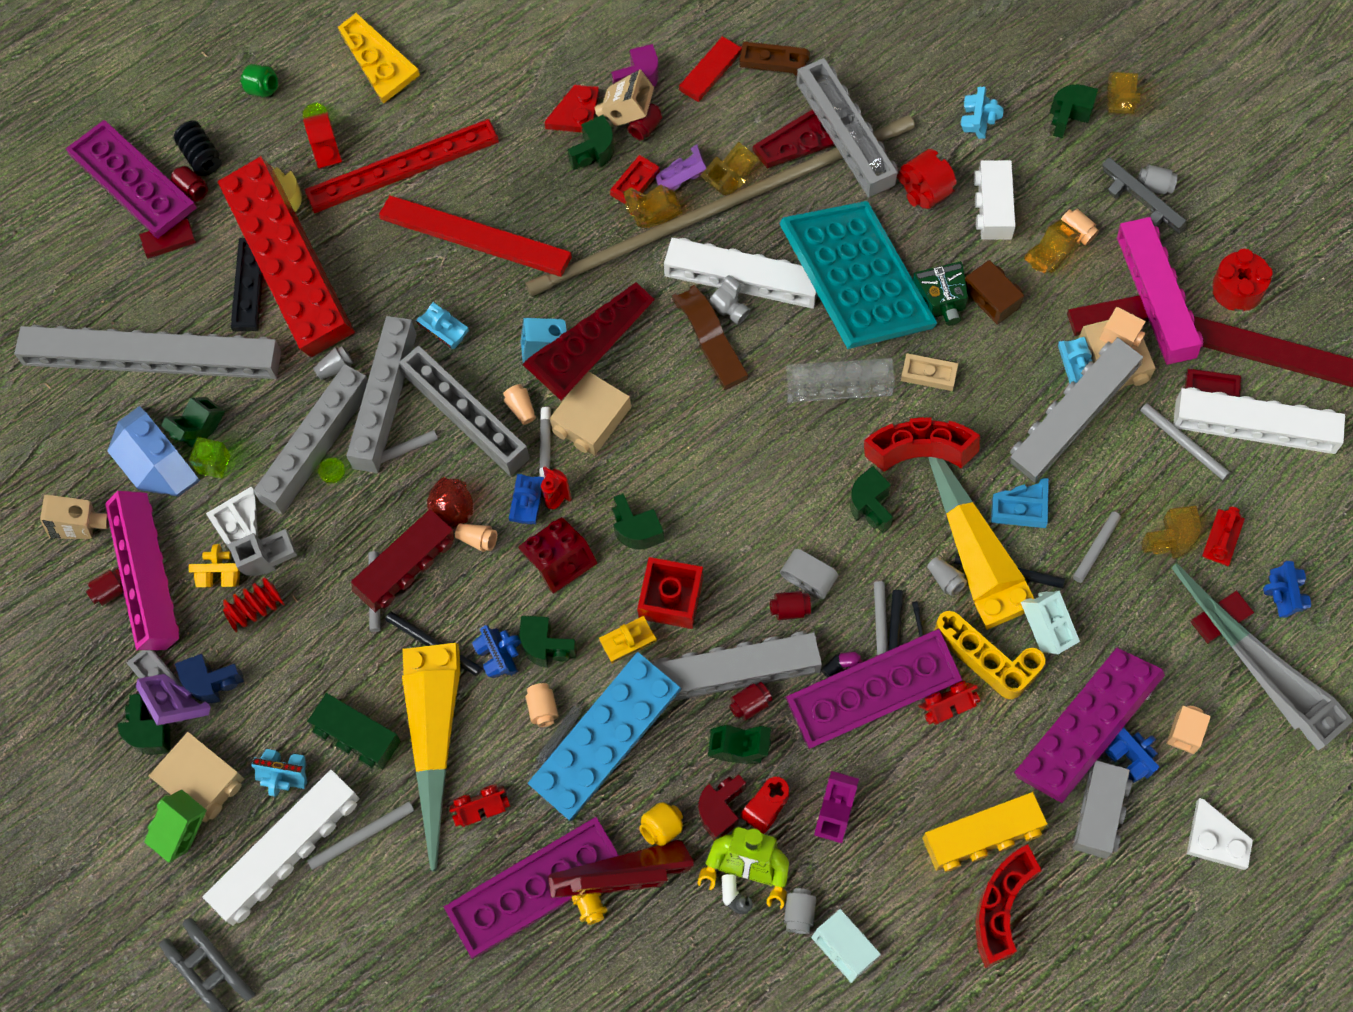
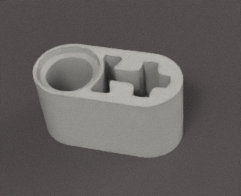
[780,549,839,599]

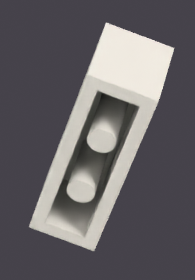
[974,160,1015,240]

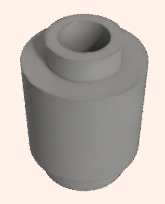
[1138,164,1178,195]
[784,888,816,934]

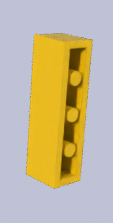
[922,792,1047,872]

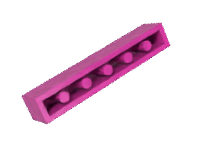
[1117,217,1203,365]
[105,491,179,650]

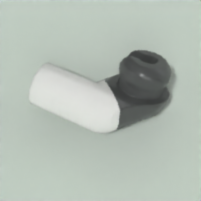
[722,874,753,915]

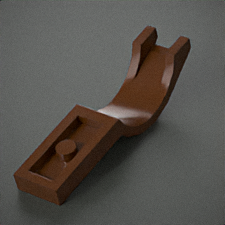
[671,285,748,390]

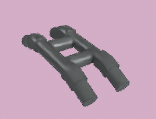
[159,918,255,1012]

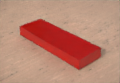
[679,36,742,102]

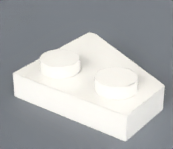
[1187,798,1253,870]

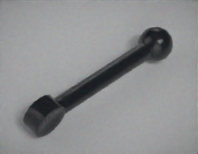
[912,601,925,637]

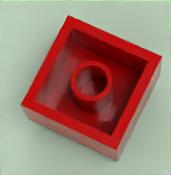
[637,557,704,629]

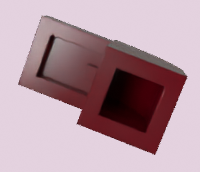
[699,774,746,841]

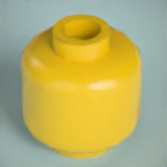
[639,802,683,846]

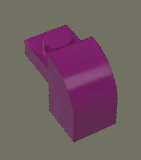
[611,44,659,87]
[814,771,859,843]

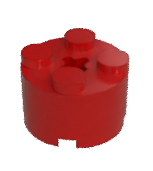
[897,149,956,209]
[1212,249,1273,311]

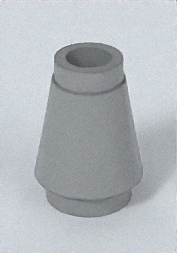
[313,346,354,380]
[927,556,967,596]

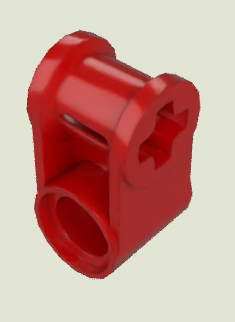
[740,777,789,834]

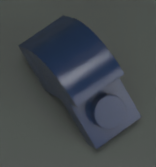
[175,654,245,703]

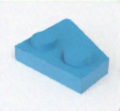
[991,478,1049,528]

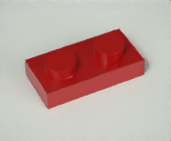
[610,155,660,208]

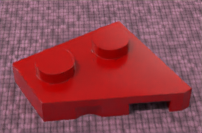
[545,85,599,133]

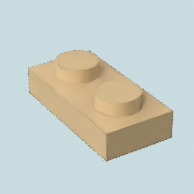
[901,353,958,391]

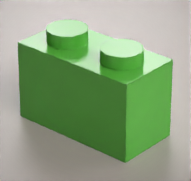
[144,789,207,863]

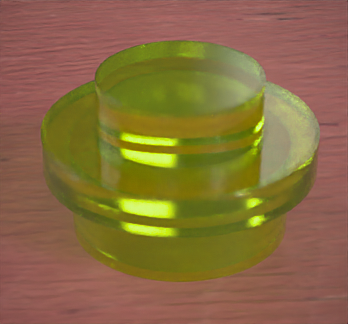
[303,103,327,118]
[318,458,345,484]

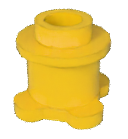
[572,893,608,925]

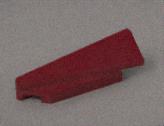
[548,840,694,898]

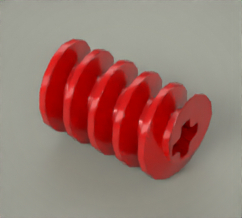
[223,577,285,632]

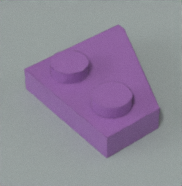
[656,145,707,193]
[136,674,211,725]

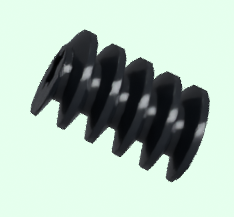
[174,120,222,176]

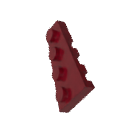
[753,109,835,168]

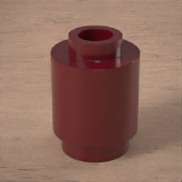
[627,103,662,141]
[171,166,208,202]
[85,568,124,606]
[769,591,811,621]
[729,682,773,721]

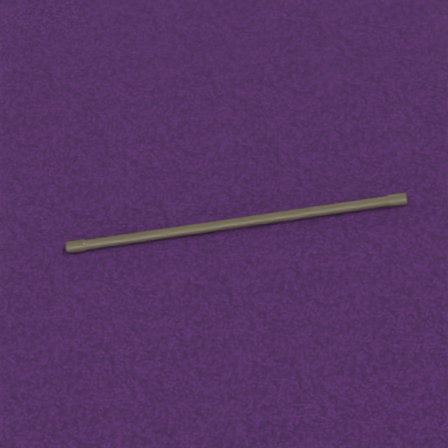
[525,115,915,297]

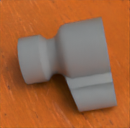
[709,275,751,325]

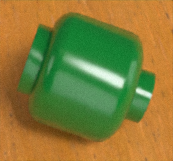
[240,64,279,98]

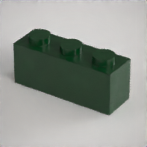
[307,693,401,770]

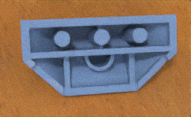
[107,406,200,497]

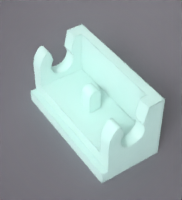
[1021,591,1080,654]
[811,909,881,983]

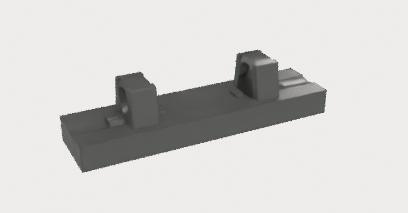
[1102,157,1187,235]

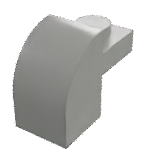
[228,529,298,576]

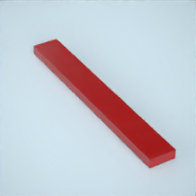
[304,119,499,214]
[379,195,572,277]

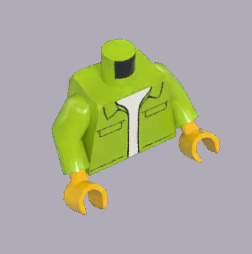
[698,827,789,909]

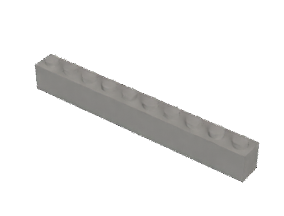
[14,325,281,379]

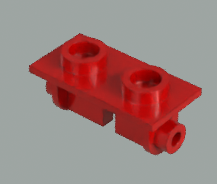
[541,466,572,510]
[1202,507,1245,566]
[918,681,980,725]
[449,784,511,828]

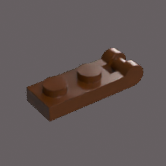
[739,41,810,76]

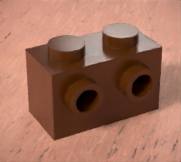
[965,260,1024,325]

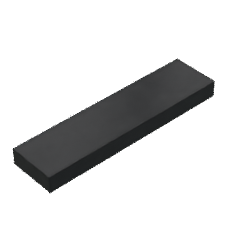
[231,238,263,332]

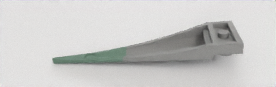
[1171,564,1353,750]

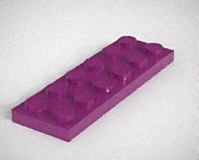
[65,120,197,239]
[785,629,962,749]
[1014,648,1165,803]
[444,817,619,960]

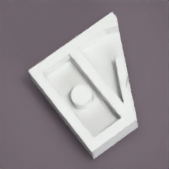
[206,487,258,550]

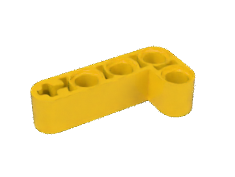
[935,611,1045,700]

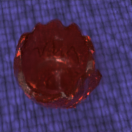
[427,477,474,527]

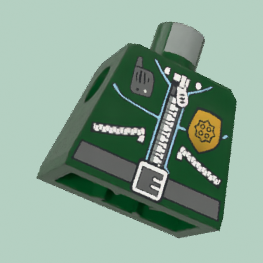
[913,261,968,326]

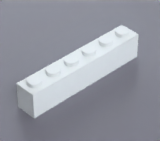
[664,237,817,309]
[1173,388,1345,454]
[203,770,360,926]

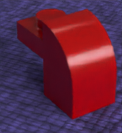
[303,112,342,168]

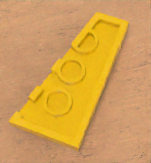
[338,13,420,104]

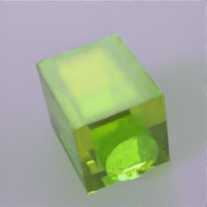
[189,437,231,479]

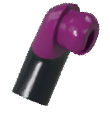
[821,652,864,678]

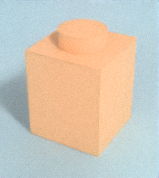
[1100,307,1146,348]
[1166,706,1211,754]

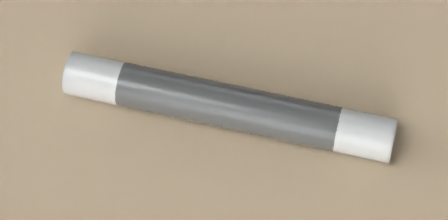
[539,407,551,478]

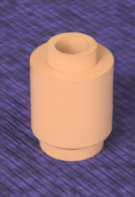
[1060,209,1099,246]
[525,683,559,727]

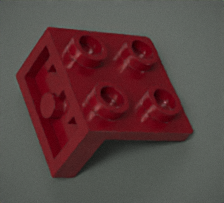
[518,517,598,594]

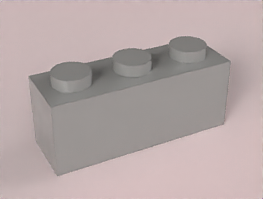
[1072,761,1132,859]

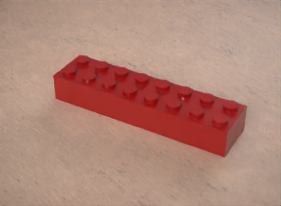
[217,156,355,358]

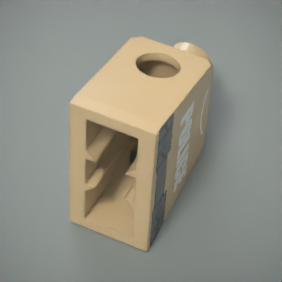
[595,69,654,126]
[40,495,109,539]

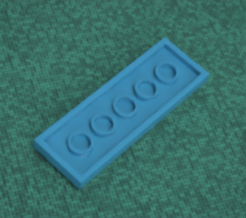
[527,652,682,821]

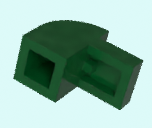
[1050,84,1098,138]
[567,114,614,170]
[161,397,225,448]
[850,466,893,533]
[611,493,665,549]
[520,616,577,668]
[117,694,171,755]
[708,724,771,764]

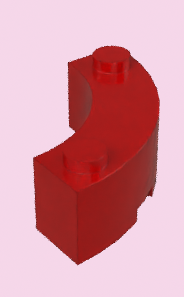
[864,417,980,472]
[975,844,1042,969]

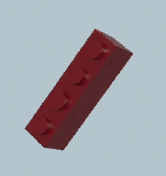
[351,509,454,613]

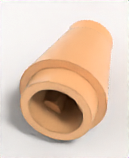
[503,384,536,425]
[455,523,498,552]

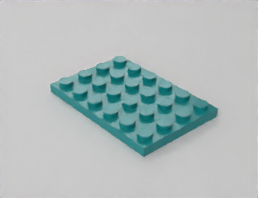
[779,201,937,349]

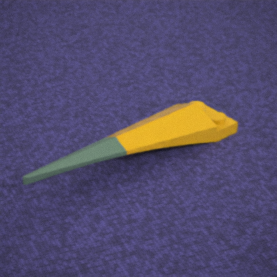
[928,457,1035,630]
[402,643,460,872]

